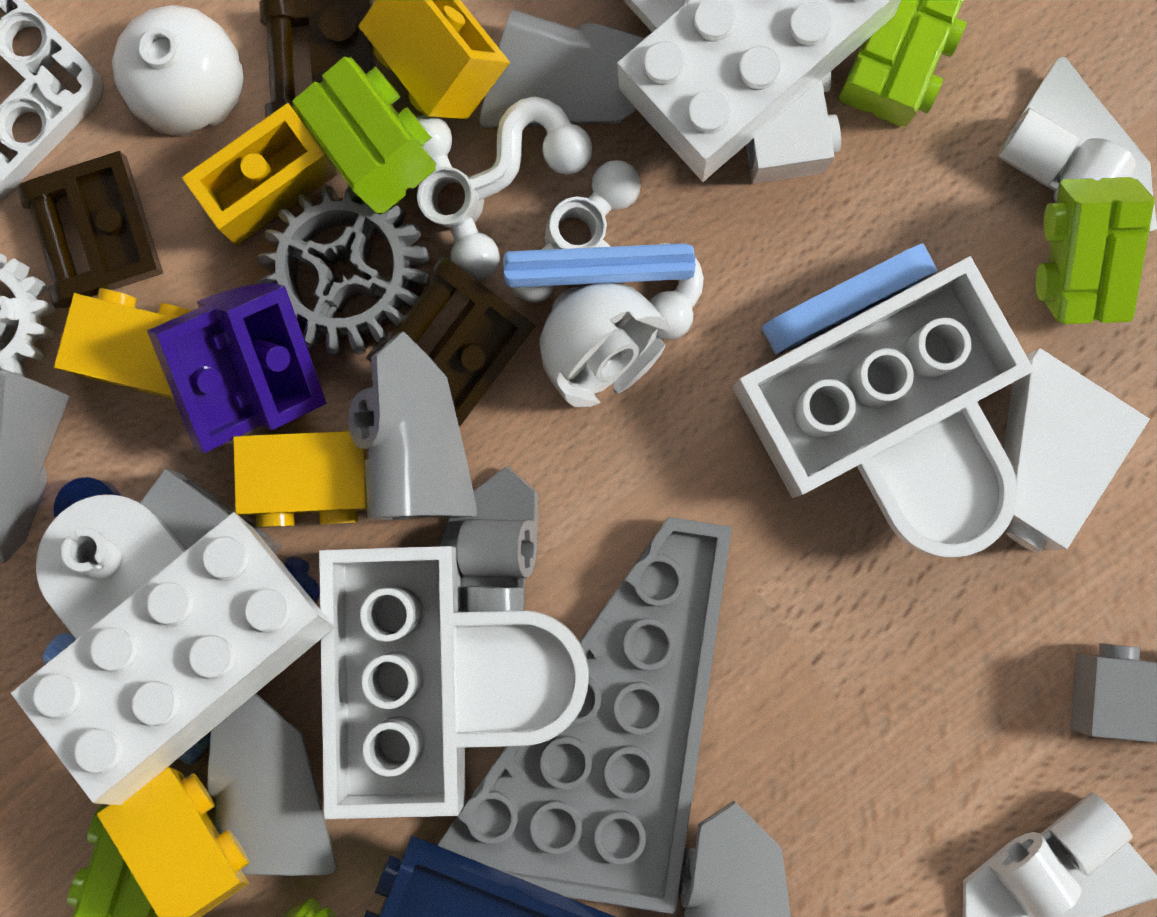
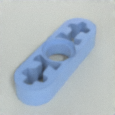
[761,243,939,355]

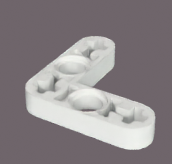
[0,0,103,200]

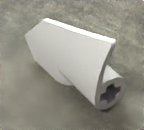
[997,57,1157,233]
[962,792,1157,917]

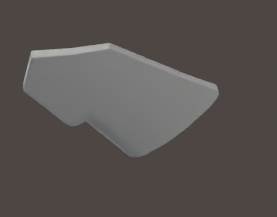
[479,10,645,129]
[348,331,477,521]
[0,369,70,563]
[438,466,538,612]
[208,694,337,876]
[679,800,791,917]

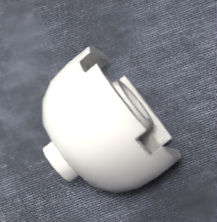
[112,5,244,137]
[539,283,670,407]

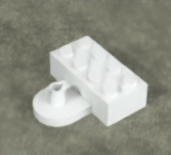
[617,0,901,182]
[732,256,1035,557]
[11,495,335,806]
[319,546,589,819]

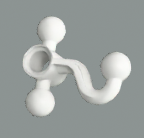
[417,97,593,282]
[510,160,704,340]

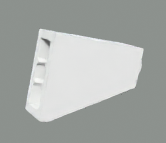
[1004,348,1150,553]

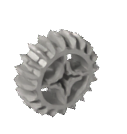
[258,185,430,356]

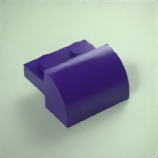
[147,283,327,453]

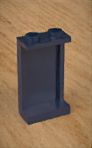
[364,835,616,917]

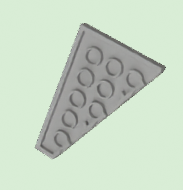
[437,517,732,914]

